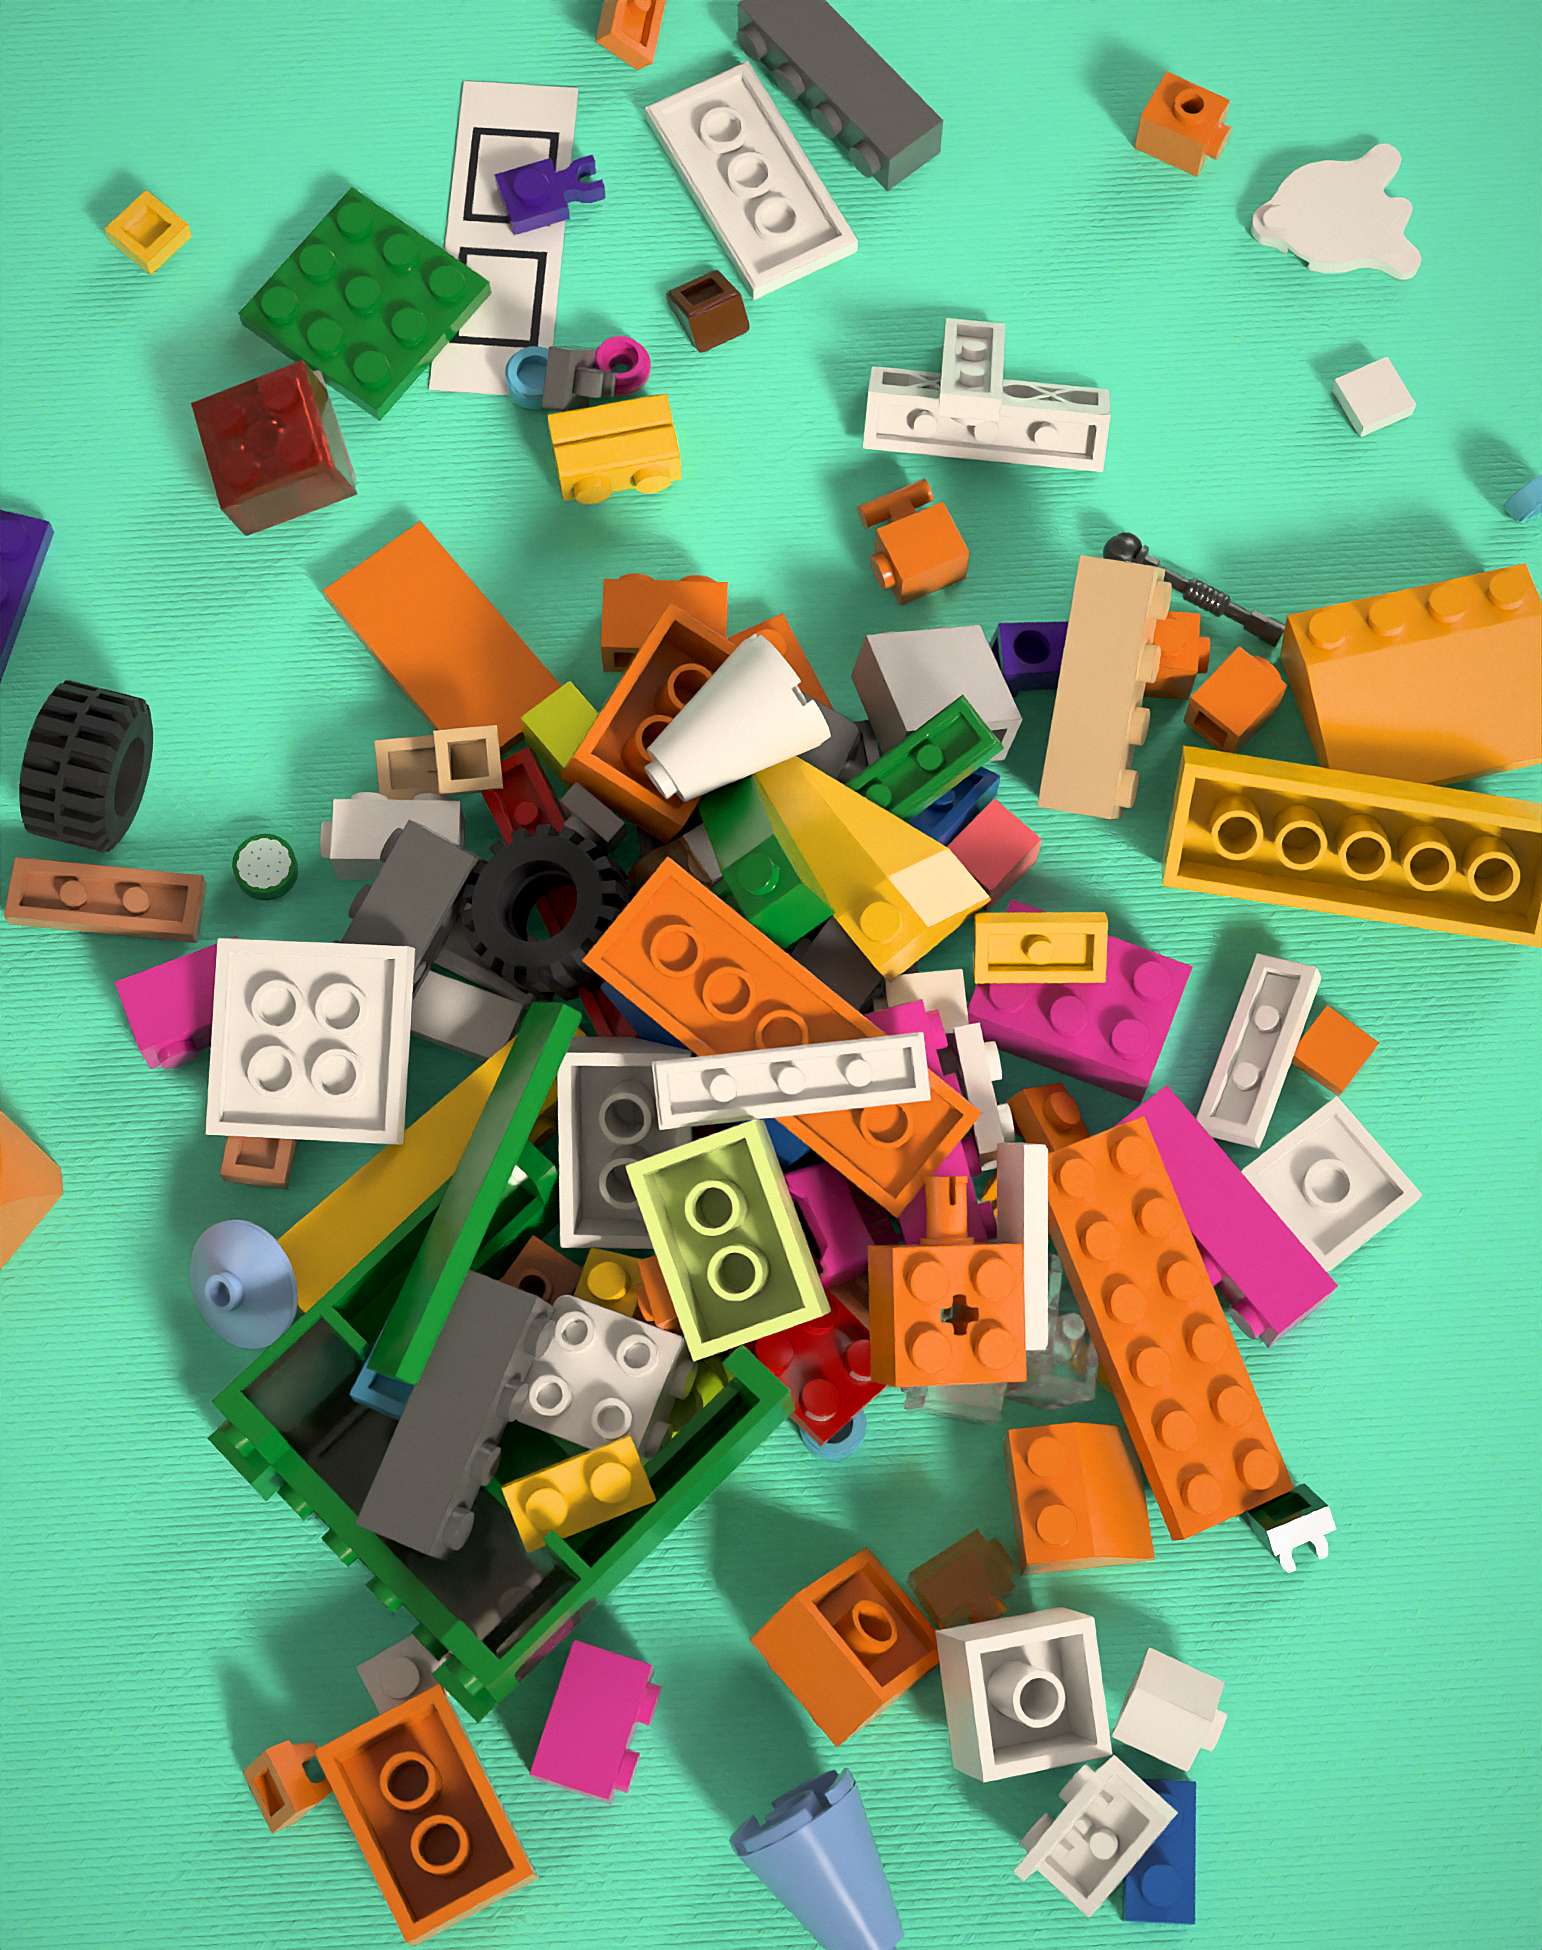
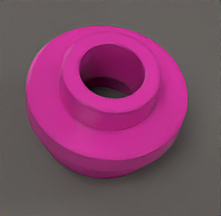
[594,336,651,396]

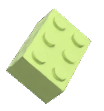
[625,1120,831,1361]

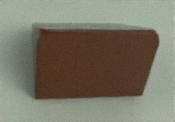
[666,270,750,352]

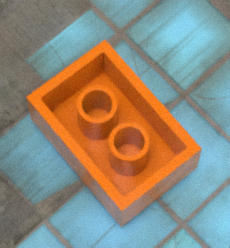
[559,603,738,844]
[314,1684,539,1946]

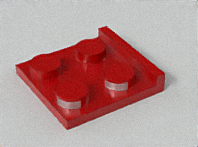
[727,1288,888,1447]

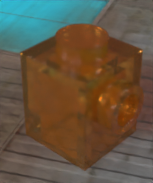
[907,1529,1017,1631]

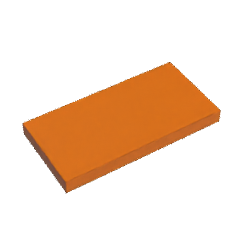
[323,521,562,756]

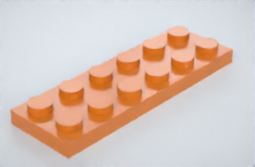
[582,856,982,1218]
[1048,1116,1295,1541]

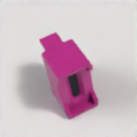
[783,1162,903,1289]

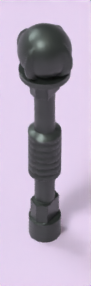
[1103,532,1285,647]

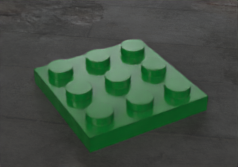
[238,187,491,421]

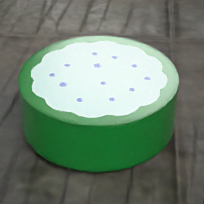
[232,834,298,900]

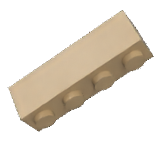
[1037,555,1172,820]

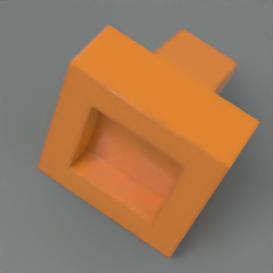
[243,1739,333,1834]

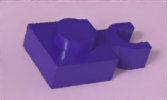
[495,154,606,235]

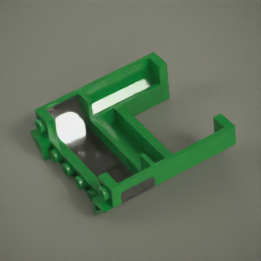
[207,1139,795,1723]

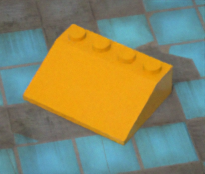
[1280,563,1542,786]

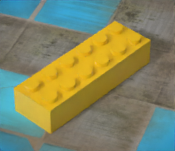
[1161,745,1542,948]

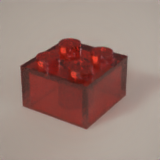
[191,360,358,536]

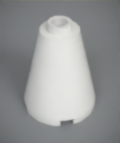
[644,633,831,802]

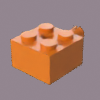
[868,1176,1027,1387]

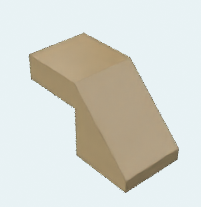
[374,725,503,800]

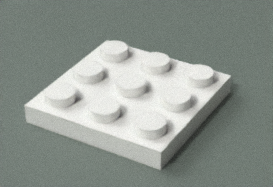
[205,938,415,1145]

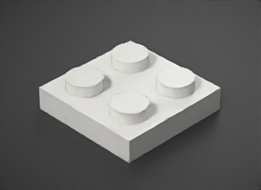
[1241,1096,1422,1273]

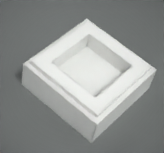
[1332,357,1416,437]

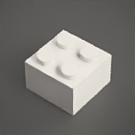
[935,1607,1112,1782]

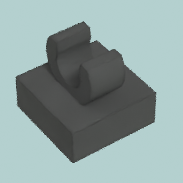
[541,346,617,411]

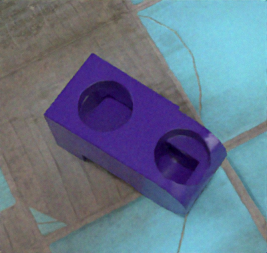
[989,622,1068,698]

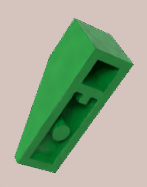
[697,773,836,950]

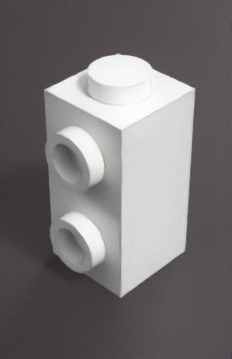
[320,792,466,881]

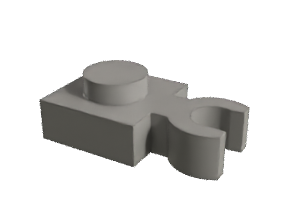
[560,781,628,855]

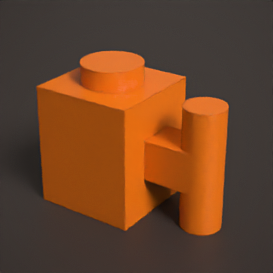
[857,479,970,606]

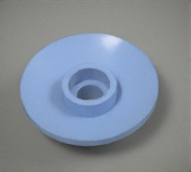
[190,1219,298,1349]

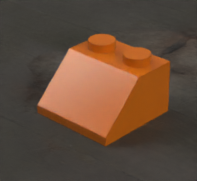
[1003,1422,1155,1576]
[750,1547,940,1747]

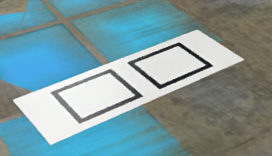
[429,81,579,395]

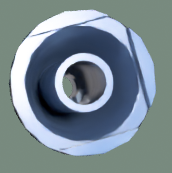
[729,1768,904,1950]

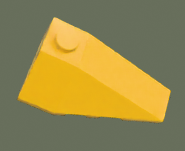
[755,756,991,983]

